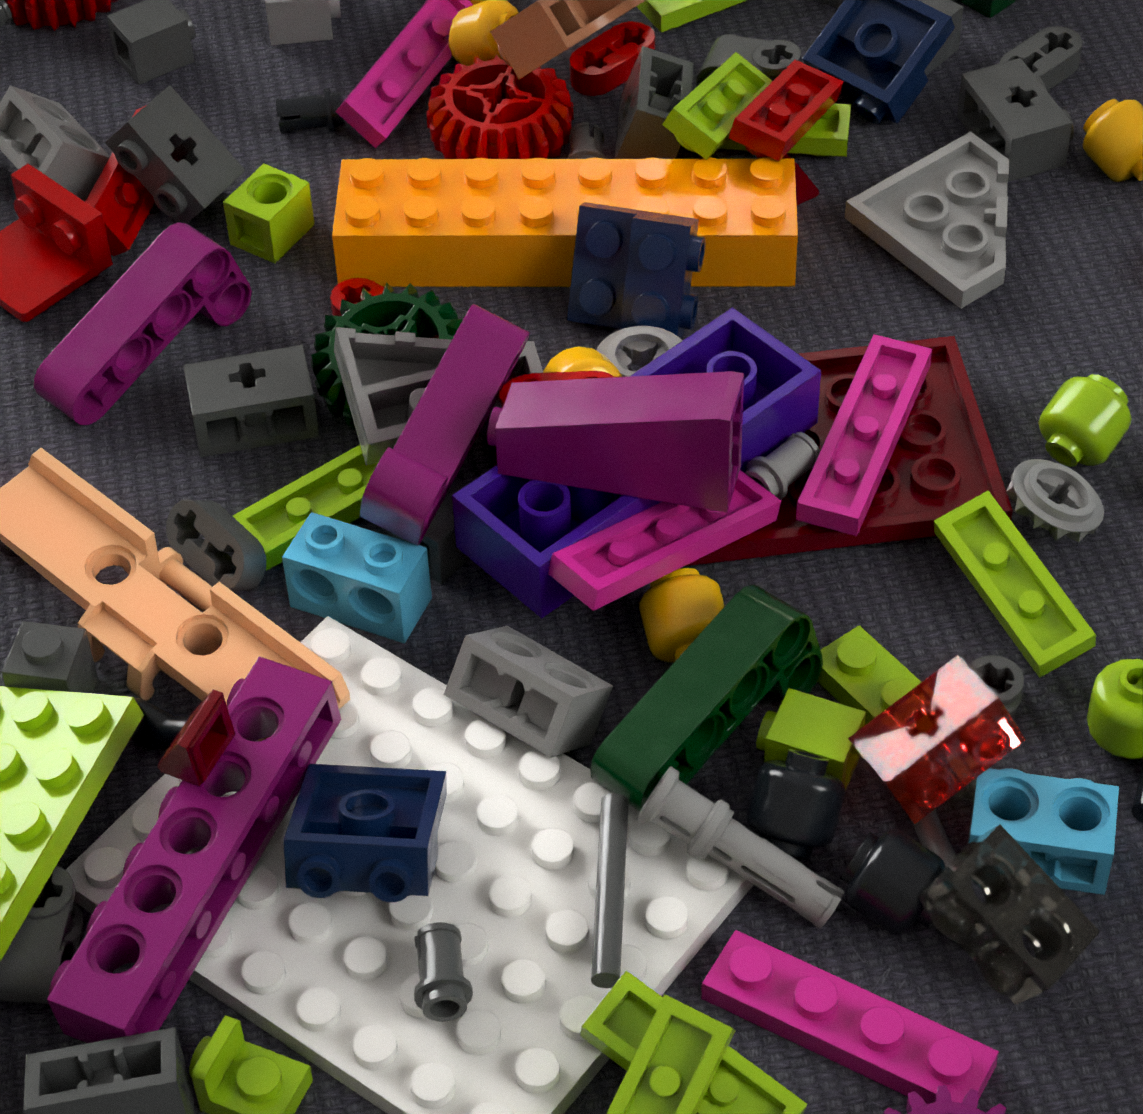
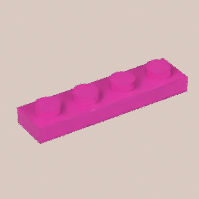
[335,0,474,148]
[796,334,932,536]
[548,470,781,611]
[701,930,999,1104]

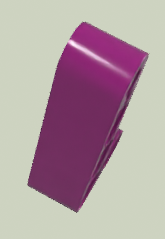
[34,222,252,425]
[360,304,530,546]

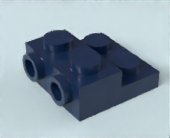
[802,0,955,124]
[567,202,706,338]
[284,764,447,902]

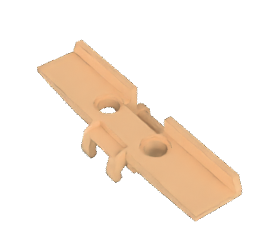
[0,448,350,741]

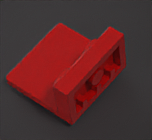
[0,164,113,322]

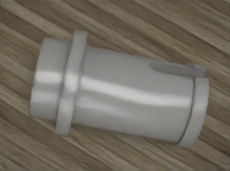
[745,432,820,500]

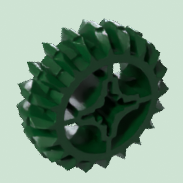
[311,282,462,430]

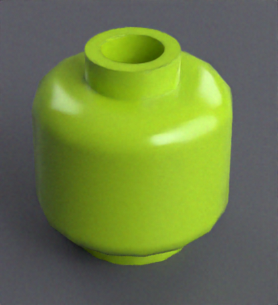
[1038,374,1132,467]
[1087,659,1143,759]

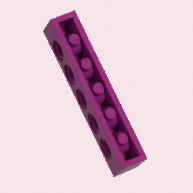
[47,656,342,1043]

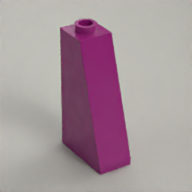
[487,371,744,513]

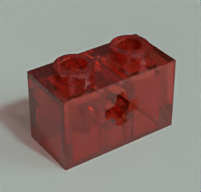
[848,655,1026,824]

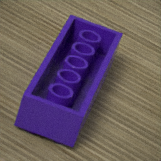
[452,307,821,619]

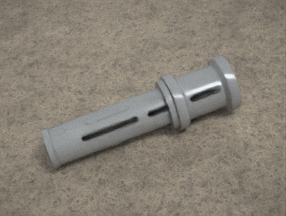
[636,766,844,929]

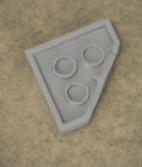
[845,131,1009,309]

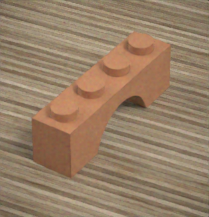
[490,0,646,79]

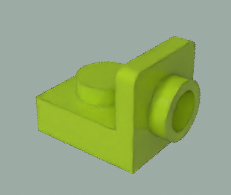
[189,1015,313,1114]

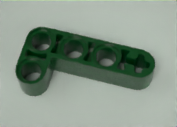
[590,585,823,811]

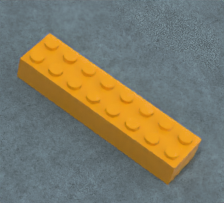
[332,157,798,287]

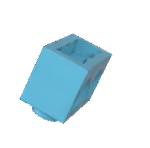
[282,512,432,644]
[964,767,1119,895]

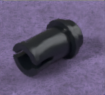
[276,88,346,134]

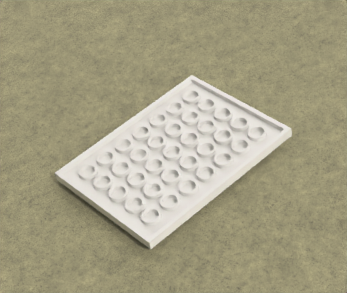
[66,616,753,1114]

